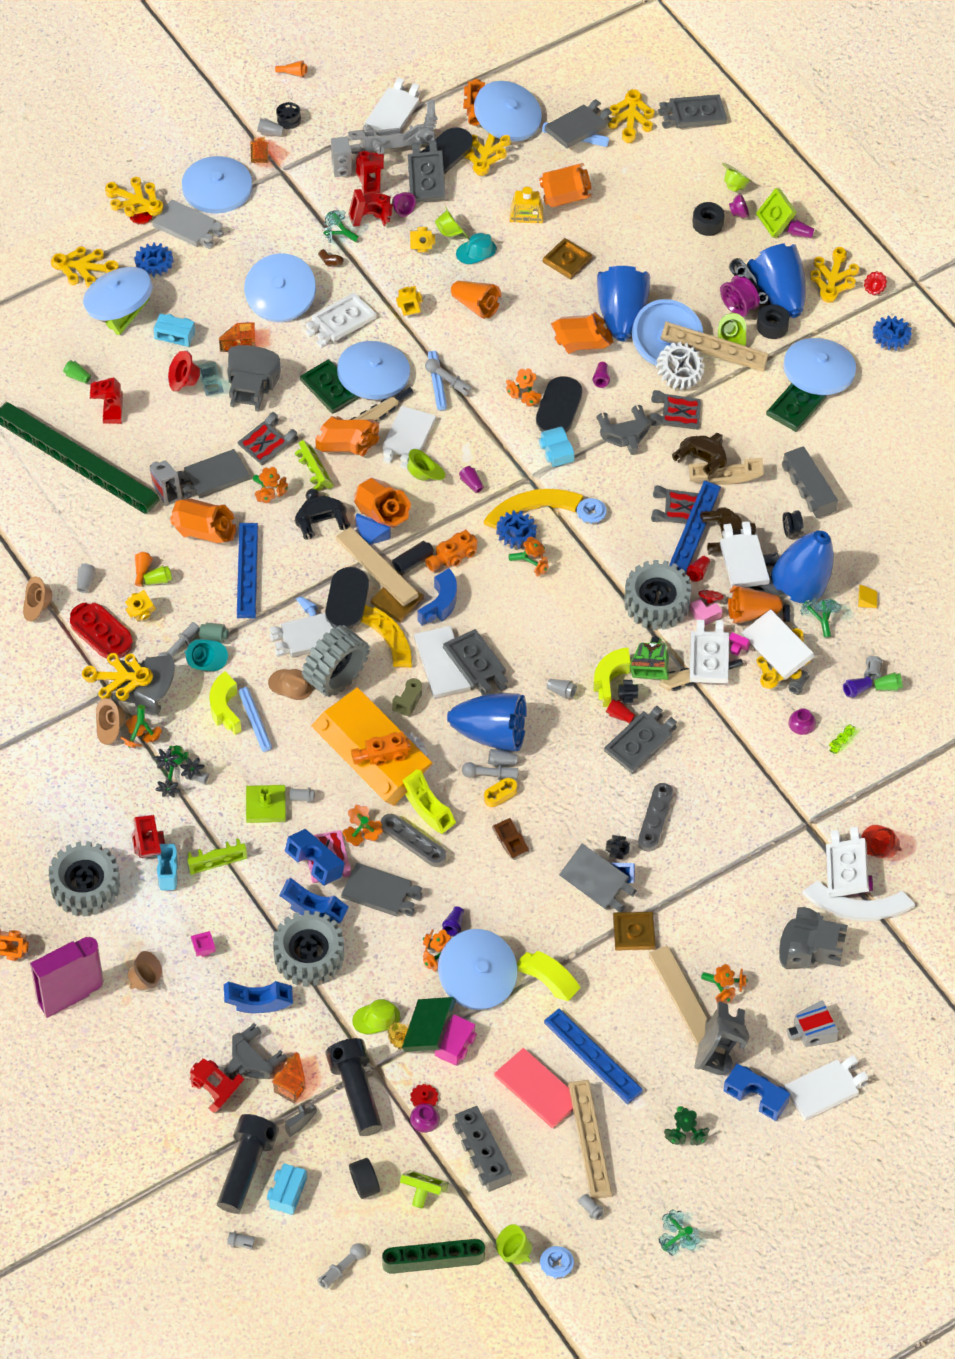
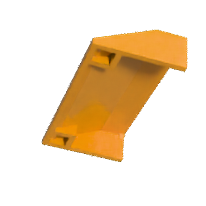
[311,687,433,806]

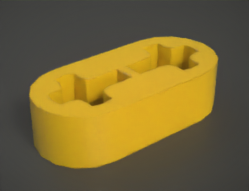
[484,778,517,807]

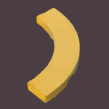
[484,489,583,530]
[361,605,412,668]

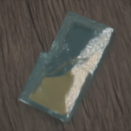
[198,362,224,396]

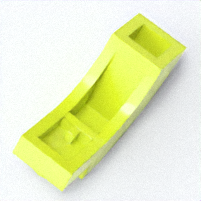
[593,647,630,707]
[209,671,241,735]
[402,769,456,834]
[517,950,581,1001]

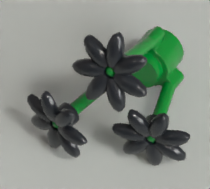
[153,745,205,798]

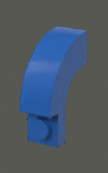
[417,568,457,626]
[279,878,349,923]
[224,981,293,1013]

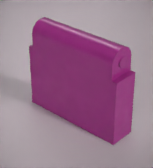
[30,937,104,1018]

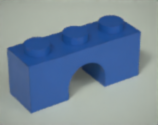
[285,829,345,886]
[723,1063,790,1121]

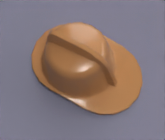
[23,576,53,622]
[268,669,313,700]
[96,698,125,745]
[127,951,162,990]

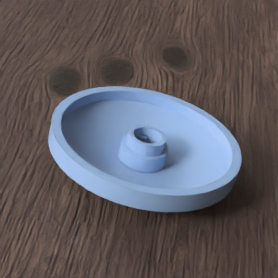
[474,81,542,142]
[182,156,252,214]
[244,253,316,322]
[83,267,153,320]
[632,299,703,369]
[783,338,856,395]
[337,341,410,400]
[438,929,517,1010]

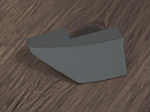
[285,1105,317,1137]

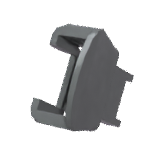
[227,345,281,412]
[113,655,175,715]
[779,907,848,969]
[694,1001,750,1075]

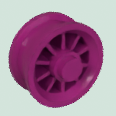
[720,275,760,317]

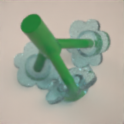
[323,210,359,243]
[800,598,842,638]
[658,1209,701,1256]

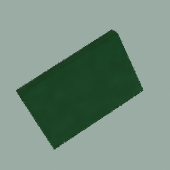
[300,359,360,414]
[766,383,827,432]
[401,997,456,1052]

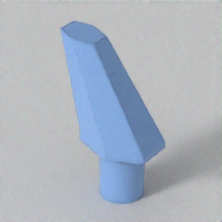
[296,597,318,616]

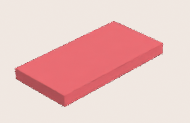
[494,1048,573,1129]

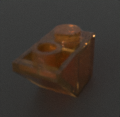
[250,137,269,163]
[219,322,256,352]
[272,1052,306,1104]

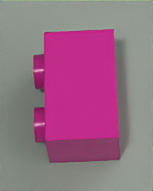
[435,1015,477,1066]

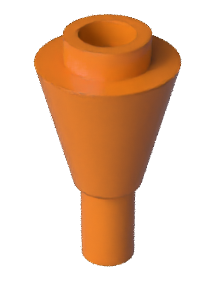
[275,60,307,77]
[135,552,153,587]

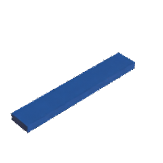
[669,480,721,575]
[237,523,258,618]
[544,1008,643,1105]

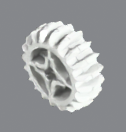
[656,342,705,391]

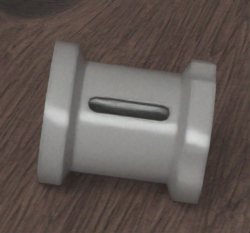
[864,656,882,681]

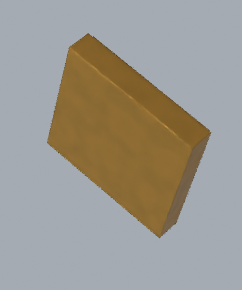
[543,238,592,280]
[371,587,424,623]
[613,911,655,951]

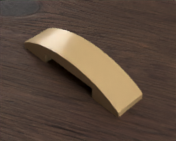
[689,458,764,485]

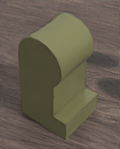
[392,678,422,717]

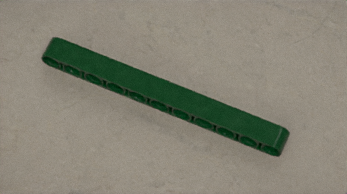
[0,402,160,514]

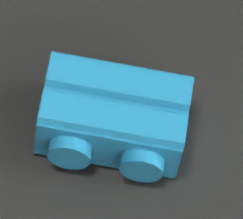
[154,314,195,347]
[267,1163,307,1215]

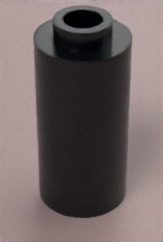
[392,541,434,575]

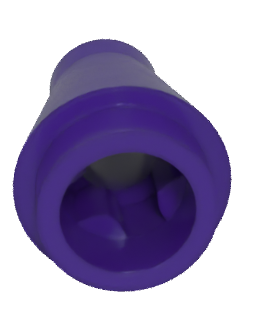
[843,676,872,698]
[442,906,464,936]

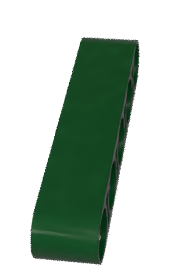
[382,1239,485,1274]

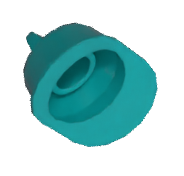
[456,233,497,264]
[184,639,228,671]

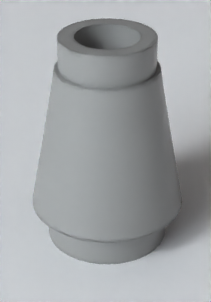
[257,118,283,136]
[76,564,96,593]
[547,678,577,699]
[488,748,517,767]

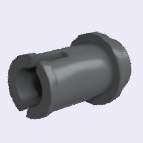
[789,670,810,694]

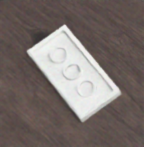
[741,609,815,680]
[414,626,471,699]

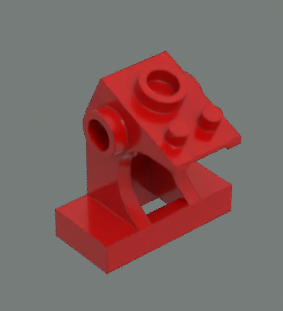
[356,151,384,195]
[348,189,393,227]
[89,377,123,424]
[131,815,165,858]
[190,1058,245,1113]

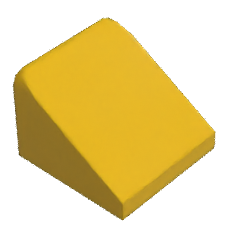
[858,585,877,608]

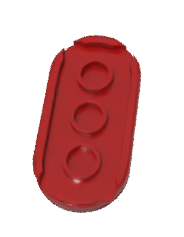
[70,602,133,660]

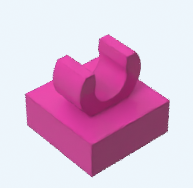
[729,632,751,656]
[191,931,216,957]

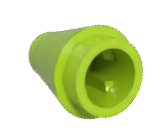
[144,565,173,585]

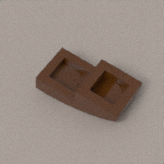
[492,818,529,859]

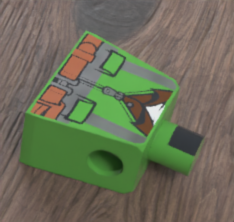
[630,636,669,680]

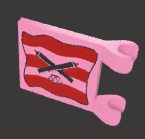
[307,830,351,883]

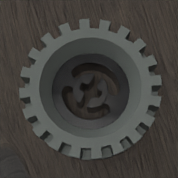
[624,560,692,630]
[302,625,370,697]
[49,841,120,916]
[273,910,344,987]

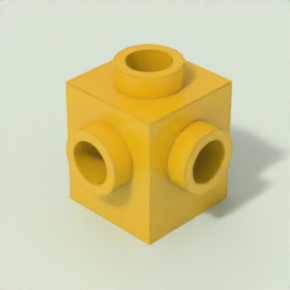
[410,227,435,252]
[396,285,423,316]
[125,590,156,621]

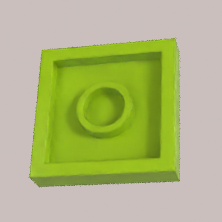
[756,188,797,238]
[246,785,286,823]
[400,1170,449,1209]

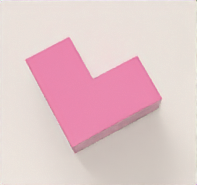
[689,599,723,626]

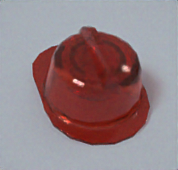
[862,825,902,858]

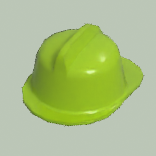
[722,163,752,192]
[435,206,469,239]
[718,313,746,346]
[407,449,445,481]
[352,999,401,1035]
[495,1224,533,1265]

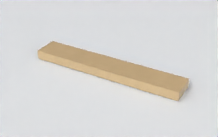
[660,322,769,372]
[336,527,418,607]
[649,945,717,1048]
[568,1080,612,1199]

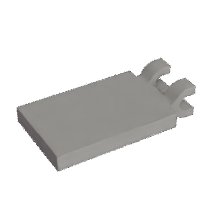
[152,200,224,249]

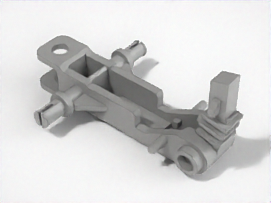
[348,99,438,154]

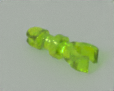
[829,724,856,754]

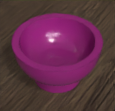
[392,192,416,217]
[729,193,749,218]
[788,708,816,735]
[410,1103,440,1133]

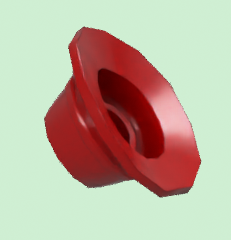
[168,350,200,392]

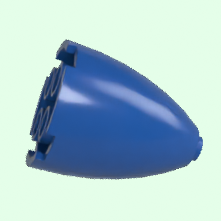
[747,243,806,318]
[597,266,651,341]
[771,530,834,604]
[447,693,527,751]

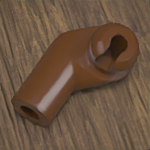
[318,249,344,267]

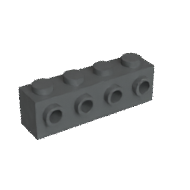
[782,446,838,518]
[453,1106,512,1192]

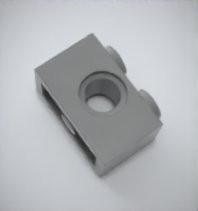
[331,136,352,177]

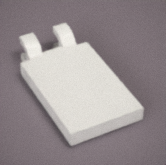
[365,77,420,132]
[305,292,376,348]
[382,406,436,469]
[720,521,770,587]
[270,613,333,658]
[690,620,729,683]
[826,827,869,898]
[784,1055,868,1121]

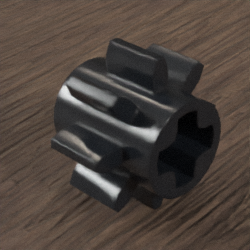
[618,680,638,703]
[605,835,630,859]

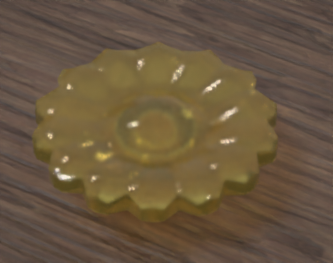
[387,1022,408,1050]

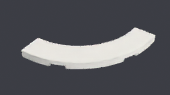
[802,881,915,921]

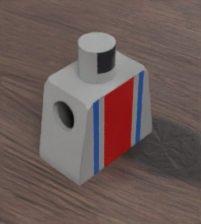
[150,460,182,506]
[786,1000,839,1047]

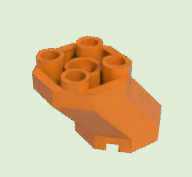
[539,163,591,208]
[551,312,614,354]
[315,416,380,457]
[354,478,411,527]
[170,499,237,543]

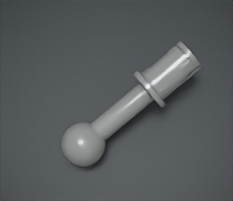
[425,359,472,396]
[158,622,200,657]
[462,762,518,780]
[317,1243,366,1289]

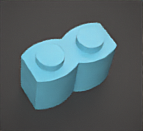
[539,427,574,467]
[157,844,178,890]

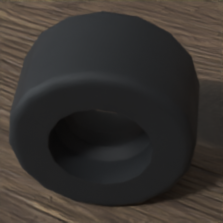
[692,202,725,236]
[757,304,790,339]
[349,1157,380,1199]

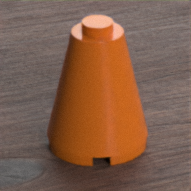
[451,280,501,319]
[728,586,783,624]

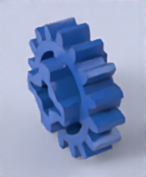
[134,242,173,277]
[872,315,912,351]
[496,510,537,549]

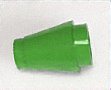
[63,360,91,384]
[874,672,903,691]

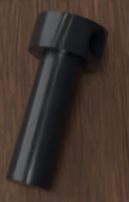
[325,1038,383,1136]
[217,1114,279,1214]

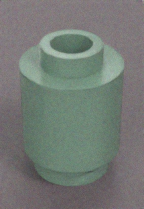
[199,622,229,643]

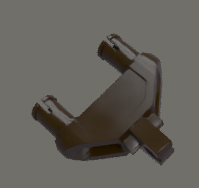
[672,432,727,476]
[700,507,756,555]

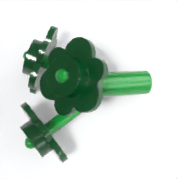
[664,1106,710,1146]

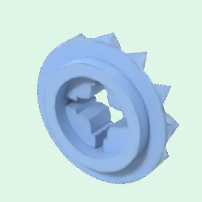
[577,498,606,524]
[540,1246,574,1279]

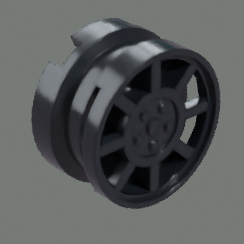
[276,102,301,129]
[782,510,804,538]

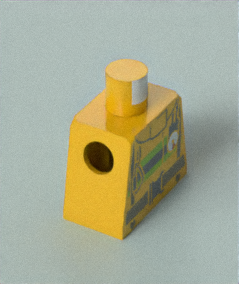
[509,186,544,224]

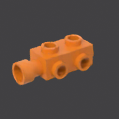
[463,79,485,126]
[425,529,478,572]
[351,732,411,766]
[0,928,29,961]

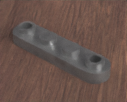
[638,783,673,852]
[381,814,446,867]

